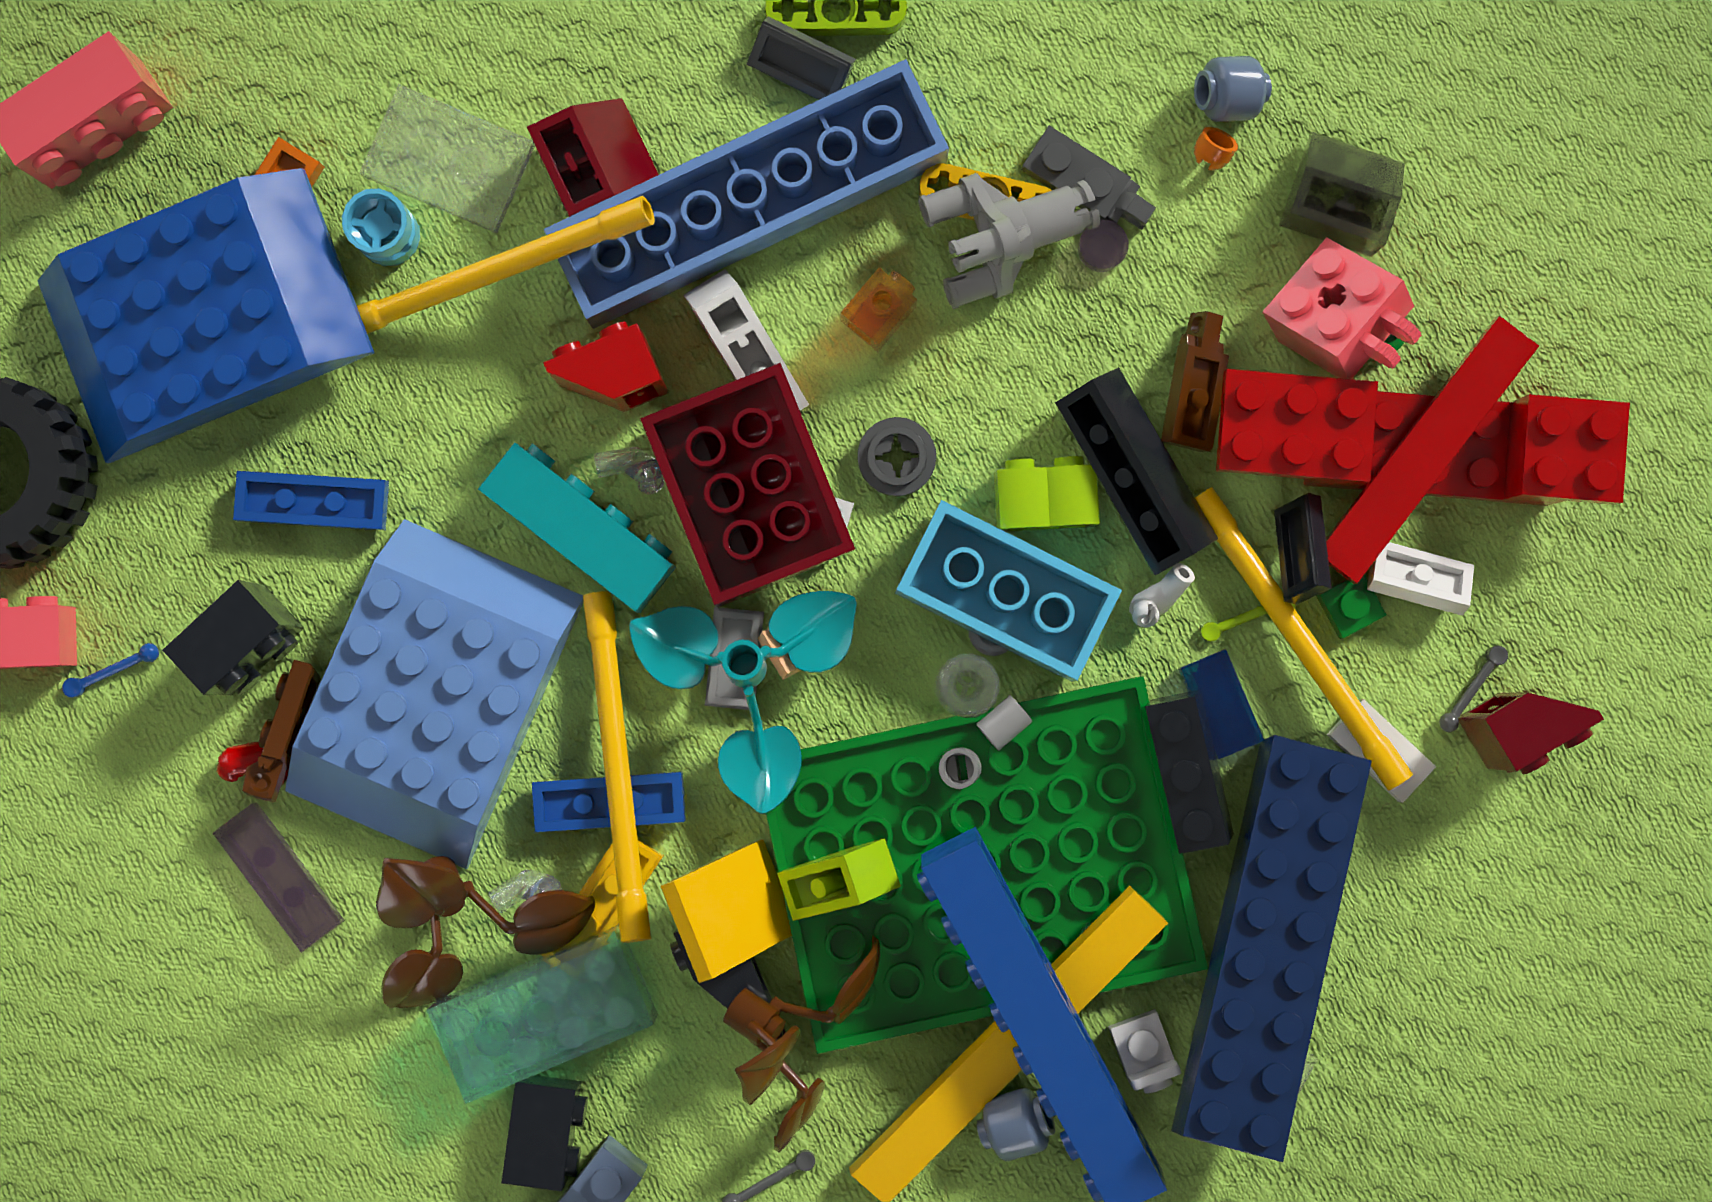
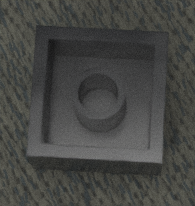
[162,580,304,696]

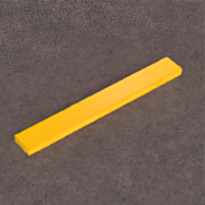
[849,886,1168,1202]

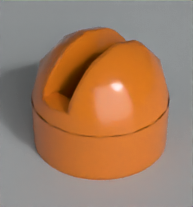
[1194,127,1238,171]

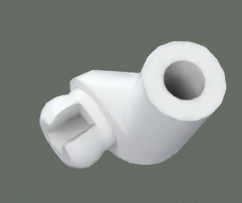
[1129,563,1195,627]

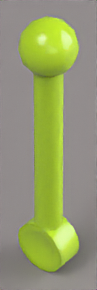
[1200,603,1296,642]

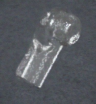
[594,447,664,494]
[488,870,562,913]

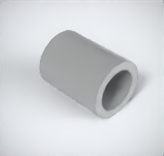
[976,695,1033,751]

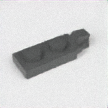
[1021,125,1156,230]

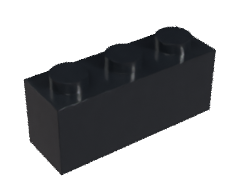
[1145,689,1234,854]

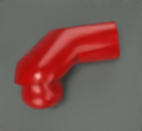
[217,742,289,786]

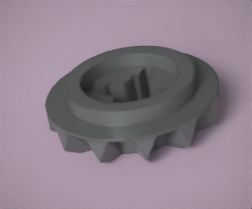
[858,417,936,497]

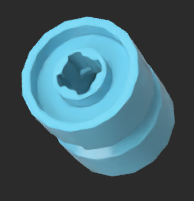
[342,188,420,266]

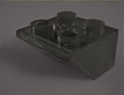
[1279,132,1405,257]

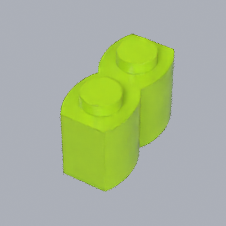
[994,456,1100,532]

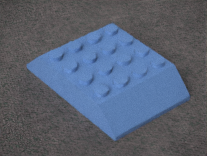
[285,519,583,869]

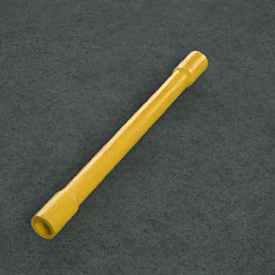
[357,196,655,334]
[1195,487,1413,791]
[583,591,651,943]

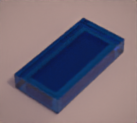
[1178,649,1265,759]

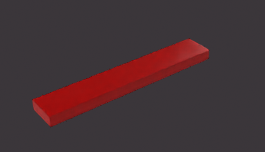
[1326,316,1539,584]

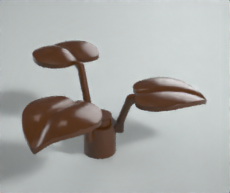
[376,856,595,1008]
[723,935,880,1153]

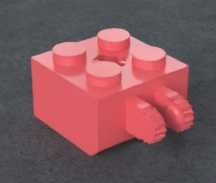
[1263,237,1422,379]

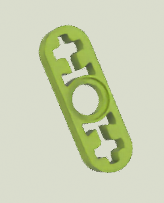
[765,0,907,36]

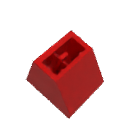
[543,321,669,412]

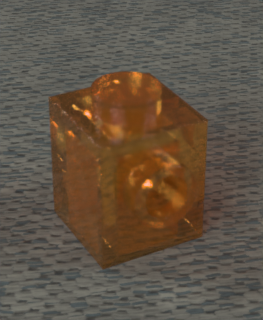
[840,268,917,352]

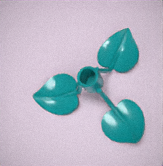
[629,591,857,814]

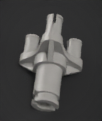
[918,173,1100,309]

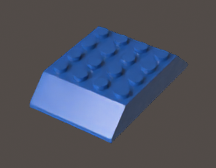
[37,168,374,463]

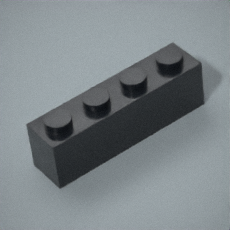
[1055,367,1218,575]

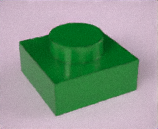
[1316,574,1387,639]

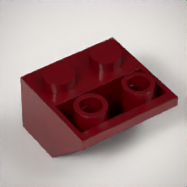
[527,98,659,217]
[1458,692,1604,775]

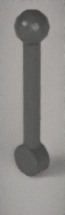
[1439,646,1508,732]
[722,1149,815,1202]

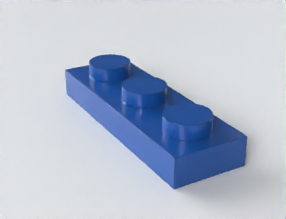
[233,471,389,531]
[532,772,686,832]

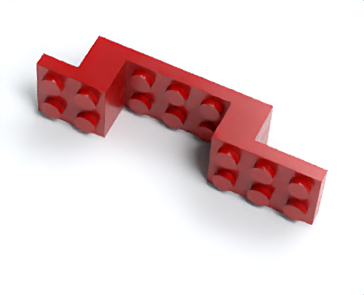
[1216,369,1630,506]

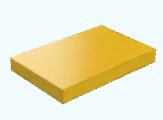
[661,839,792,983]

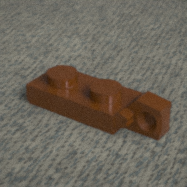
[1161,311,1229,452]
[242,660,321,802]

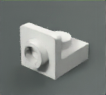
[1108,1009,1181,1093]

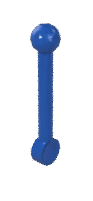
[62,643,159,697]

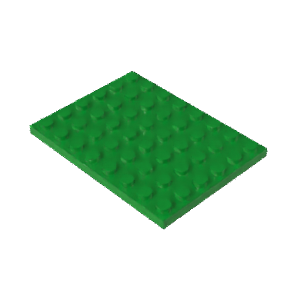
[766,676,1208,1054]

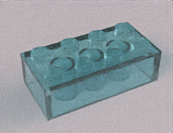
[427,924,658,1104]

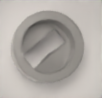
[939,748,981,789]

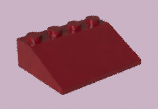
[640,362,855,608]

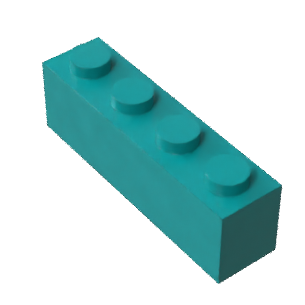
[478,442,676,613]

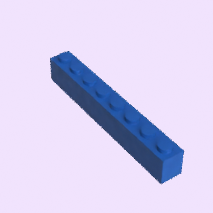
[917,827,1167,1202]

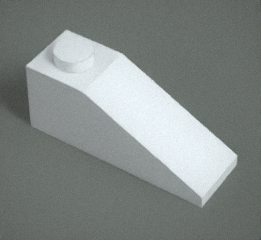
[683,269,809,410]

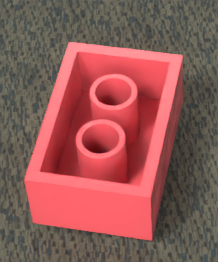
[0,31,173,189]

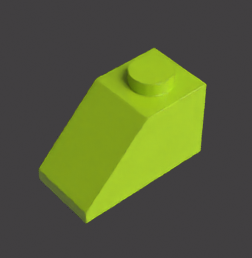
[777,838,901,921]

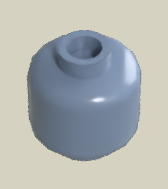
[1194,56,1272,122]
[977,1088,1055,1161]

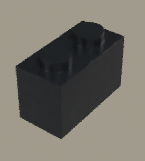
[501,1073,588,1191]

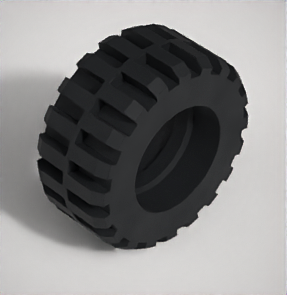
[0,377,98,569]

